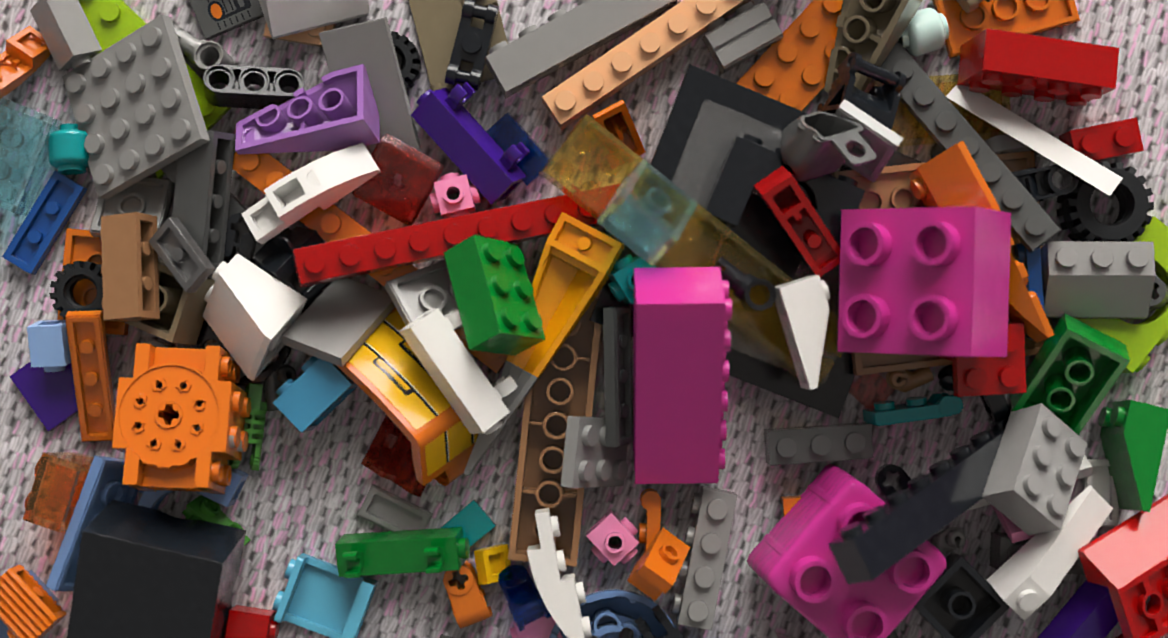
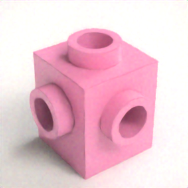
[430,172,481,219]
[586,510,639,566]

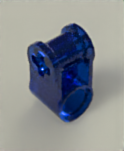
[498,565,551,632]

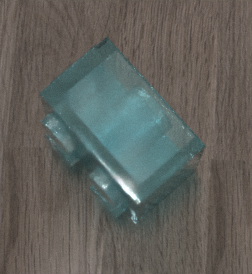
[597,159,698,266]

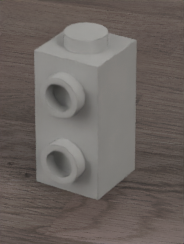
[30,0,102,71]

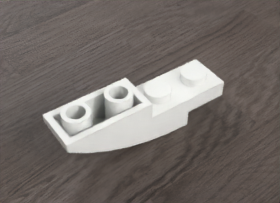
[242,143,381,245]
[527,508,592,638]

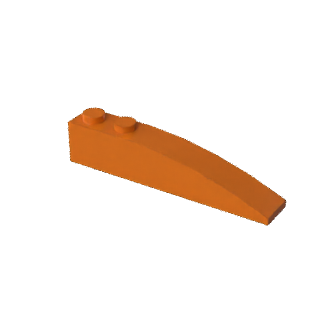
[909,141,1054,343]

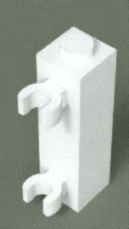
[399,308,518,435]

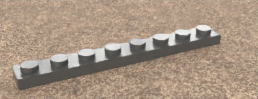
[881,41,1061,254]

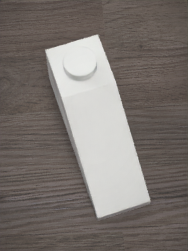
[774,275,830,390]

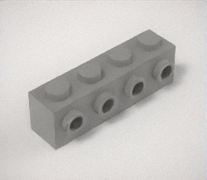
[671,486,737,631]

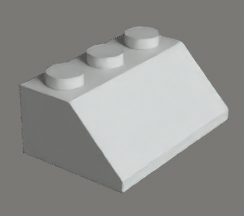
[259,0,370,39]

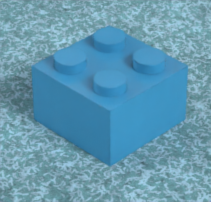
[273,356,358,433]

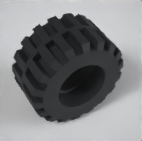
[1056,161,1154,242]

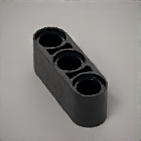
[203,64,304,109]

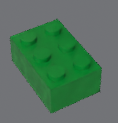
[444,235,545,356]
[1010,313,1130,435]

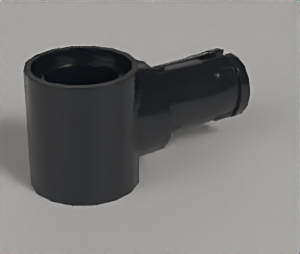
[713,256,776,313]

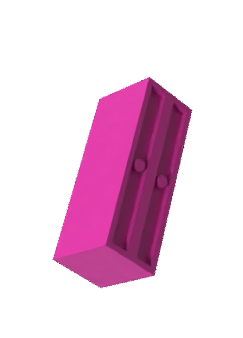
[633,267,732,484]

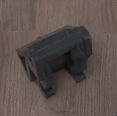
[817,52,907,130]
[250,226,329,314]

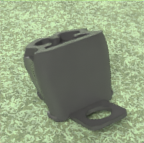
[780,111,876,182]

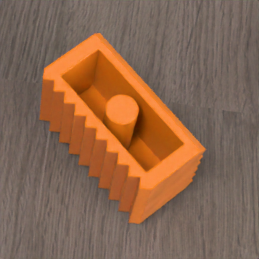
[0,565,67,638]

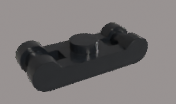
[445,0,499,91]

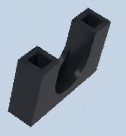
[701,134,865,259]

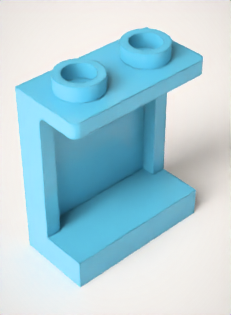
[272,553,378,638]

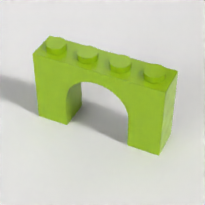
[1075,216,1168,373]

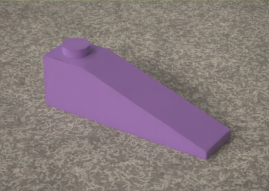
[235,64,380,154]

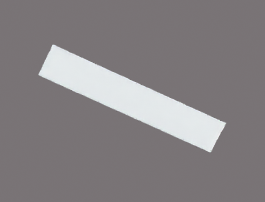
[946,85,1123,196]

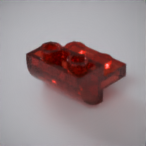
[361,415,426,497]

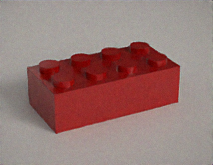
[957,28,1119,107]

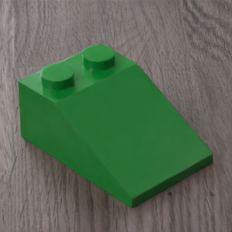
[1098,400,1168,512]

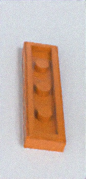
[65,310,115,442]

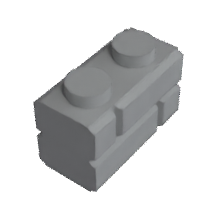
[702,1,783,74]

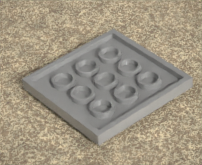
[62,14,210,199]

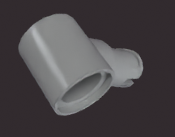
[175,27,234,72]

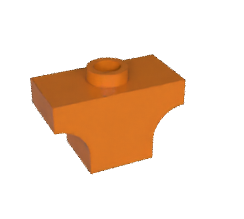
[627,527,691,601]

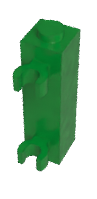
[335,527,470,578]

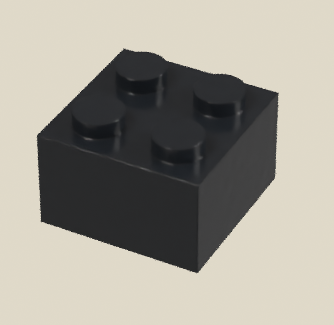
[914,551,1010,638]

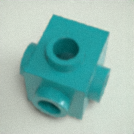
[608,254,657,305]

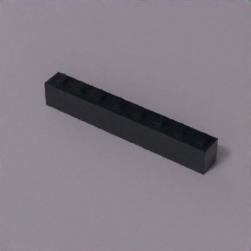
[828,417,1009,584]

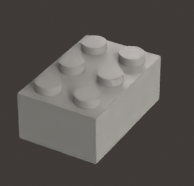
[982,404,1088,535]

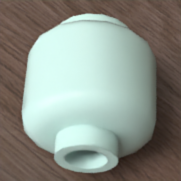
[898,8,949,57]

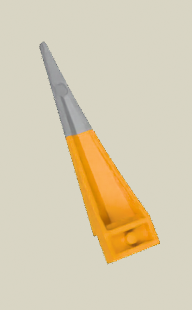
[464,212,625,476]

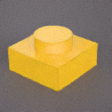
[474,544,513,585]

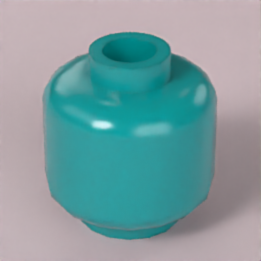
[48,123,89,175]

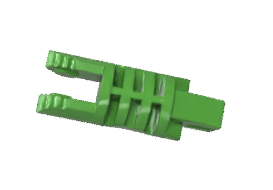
[229,383,267,471]

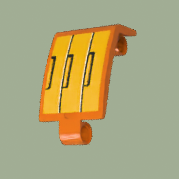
[336,307,478,486]

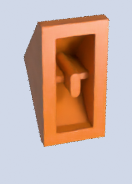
[592,100,646,168]

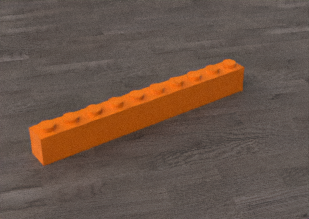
[233,152,508,373]

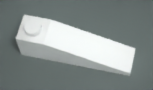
[987,485,1113,621]

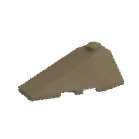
[824,0,923,92]

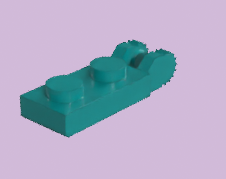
[863,393,964,426]

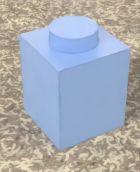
[27,320,71,372]

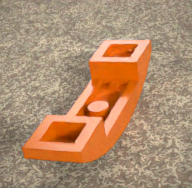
[0,26,51,99]

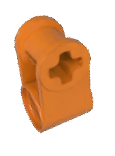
[443,561,493,629]

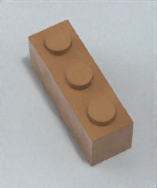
[100,212,160,322]

